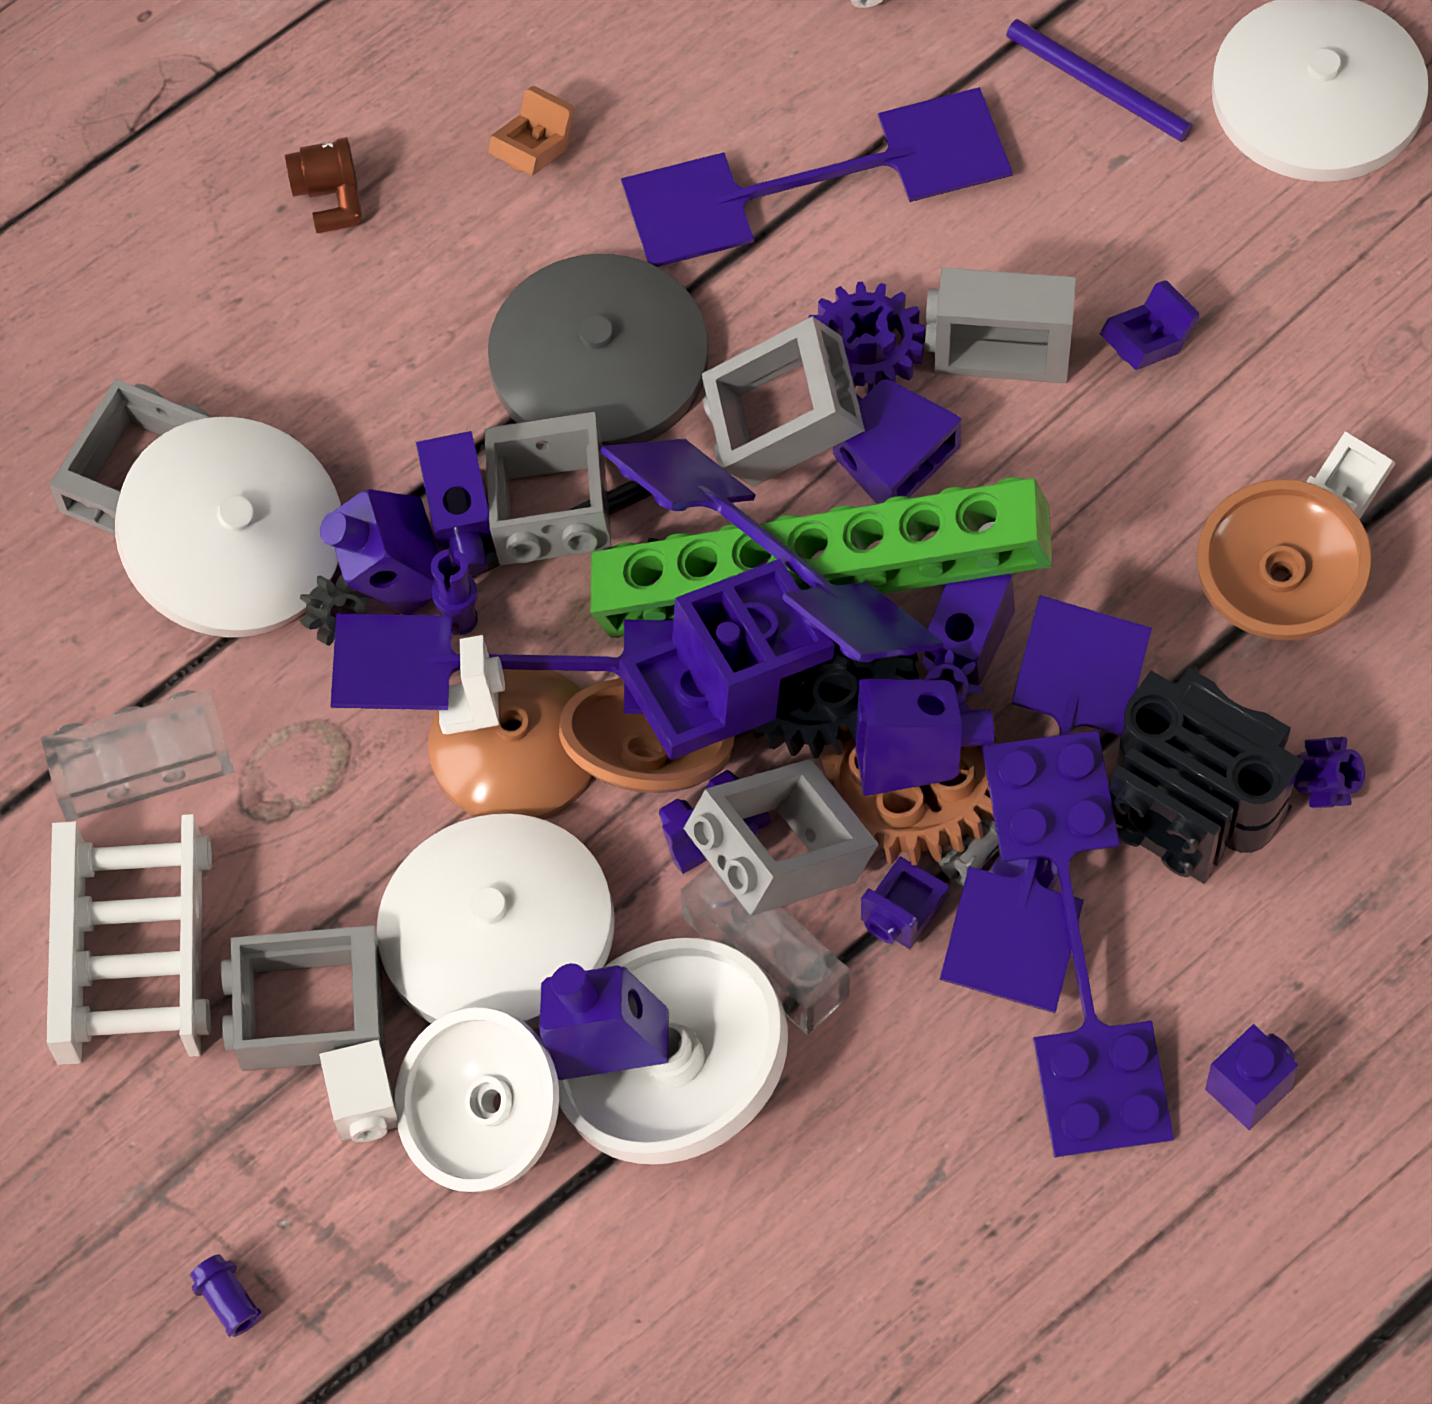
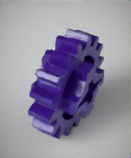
[808,281,925,395]

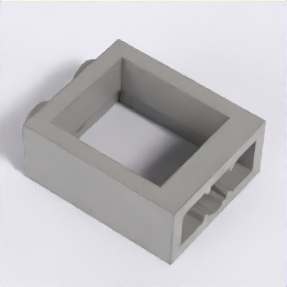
[925,267,1076,383]
[702,316,865,487]
[49,379,211,535]
[484,412,612,566]
[683,759,879,916]
[221,925,386,1071]

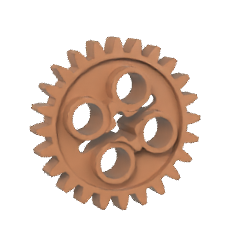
[821,710,998,865]

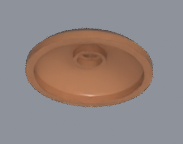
[1197,479,1371,640]
[428,669,593,820]
[559,678,735,793]

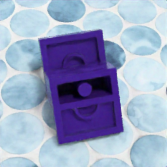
[619,558,835,760]

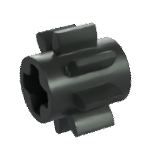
[300,575,372,646]

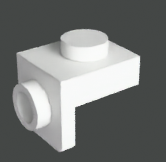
[1306,431,1396,520]
[439,635,505,734]

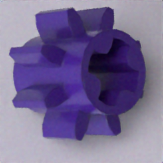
[913,650,984,711]
[1294,737,1365,808]

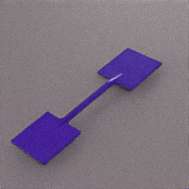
[621,87,1012,267]
[600,439,944,662]
[939,595,1152,1014]
[331,613,673,714]
[982,731,1174,1158]

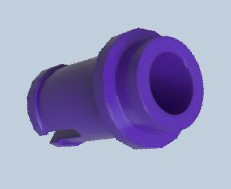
[190,1254,263,1337]

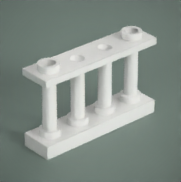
[47,814,212,1065]

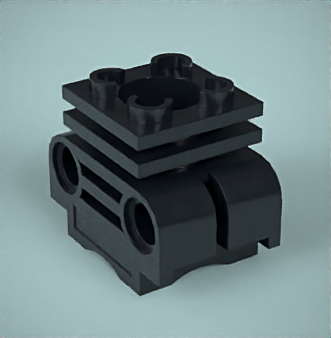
[1110,668,1304,884]

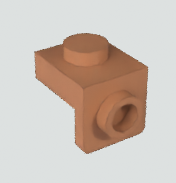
[488,86,575,176]

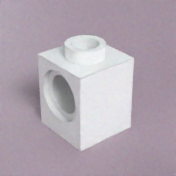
[319,1039,398,1142]

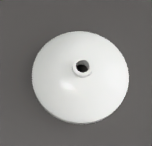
[394,1007,559,1192]

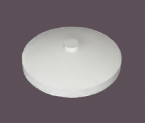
[1212,0,1428,182]
[115,417,341,637]
[377,814,615,1029]
[557,938,788,1165]

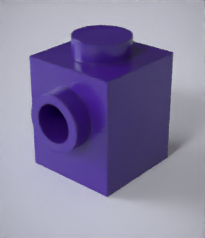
[1205,1024,1299,1130]

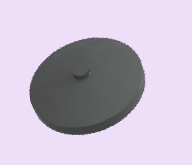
[488,254,708,446]

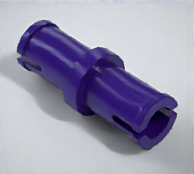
[431,549,478,635]

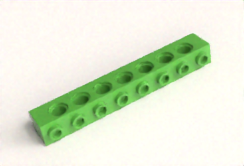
[590,477,1052,638]

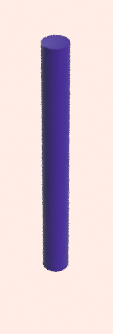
[1006,19,1192,142]

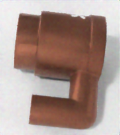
[285,137,362,234]

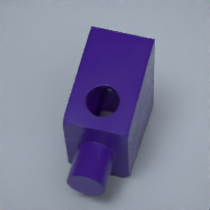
[833,380,962,504]
[416,431,494,576]
[320,489,438,615]
[924,574,1015,693]
[855,679,994,796]
[540,963,669,1081]

